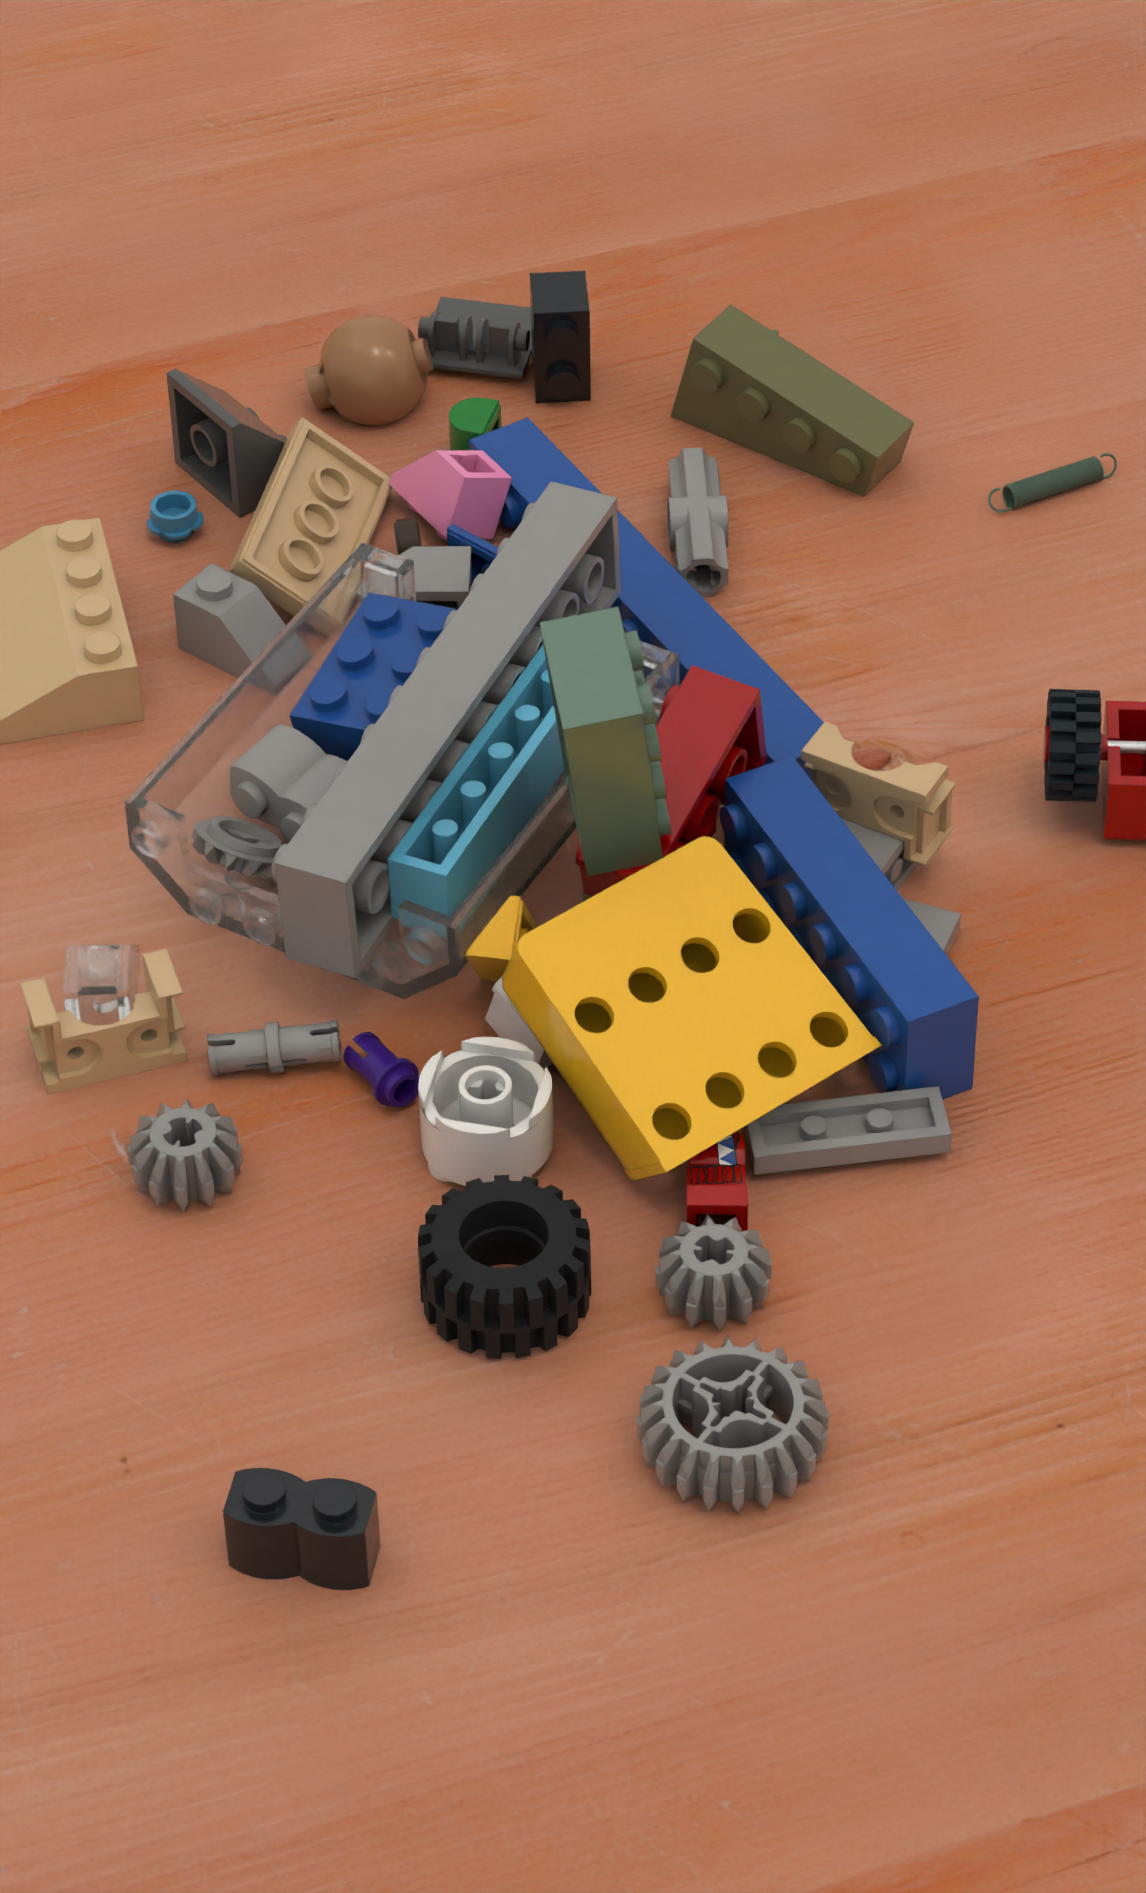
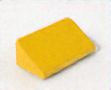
[465,895,538,982]

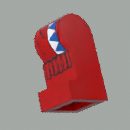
[686,1132,748,1232]

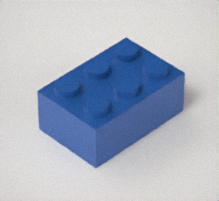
[289,593,458,761]

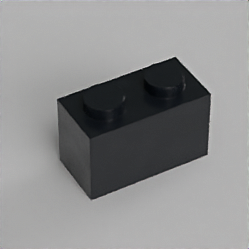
[530,271,591,403]

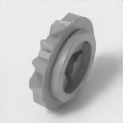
[192,816,283,879]

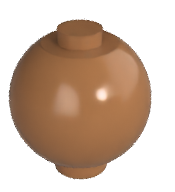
[305,315,433,426]

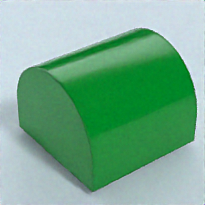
[449,397,502,450]

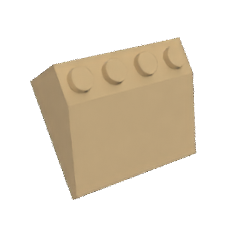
[0,517,144,744]

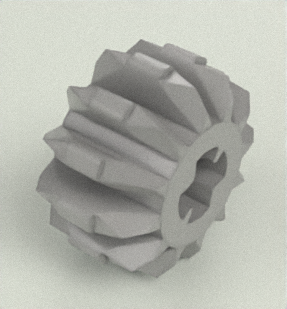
[128,1098,243,1212]
[655,1214,772,1332]

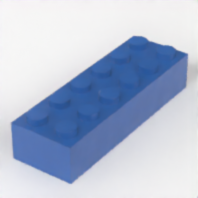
[719,756,979,1100]

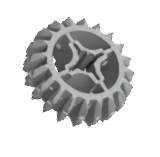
[637,1335,829,1513]

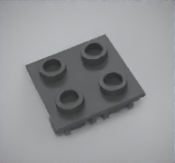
[418,297,532,379]

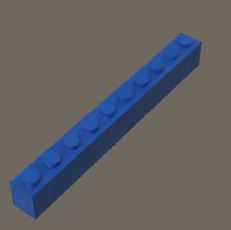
[469,417,824,780]

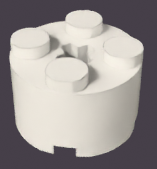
[418,1037,554,1186]

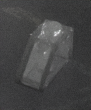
[63,944,140,1025]

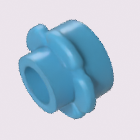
[147,491,203,543]

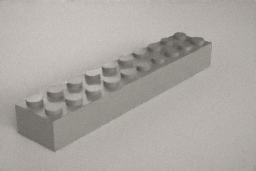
[272,481,621,978]

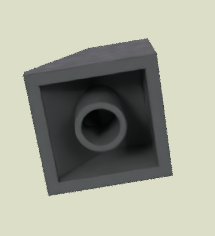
[166,369,287,518]

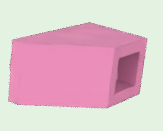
[389,450,512,541]

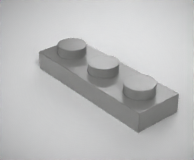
[743,1086,952,1175]

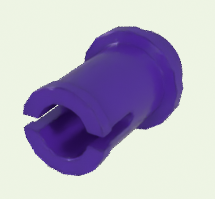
[343,1032,420,1107]

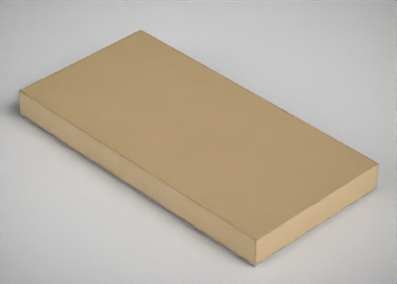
[229,417,392,637]

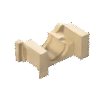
[801,721,956,867]
[20,949,187,1095]

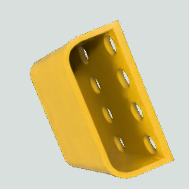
[502,836,882,1180]

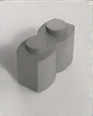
[230,724,348,842]

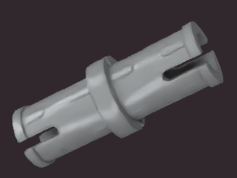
[207,1020,342,1076]

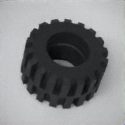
[418,1175,591,1359]

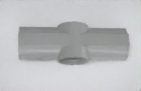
[667,448,728,597]

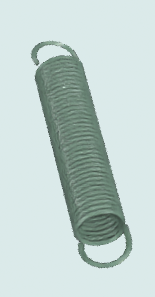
[988,453,1117,513]

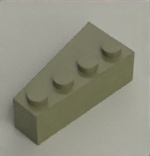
[671,304,914,497]

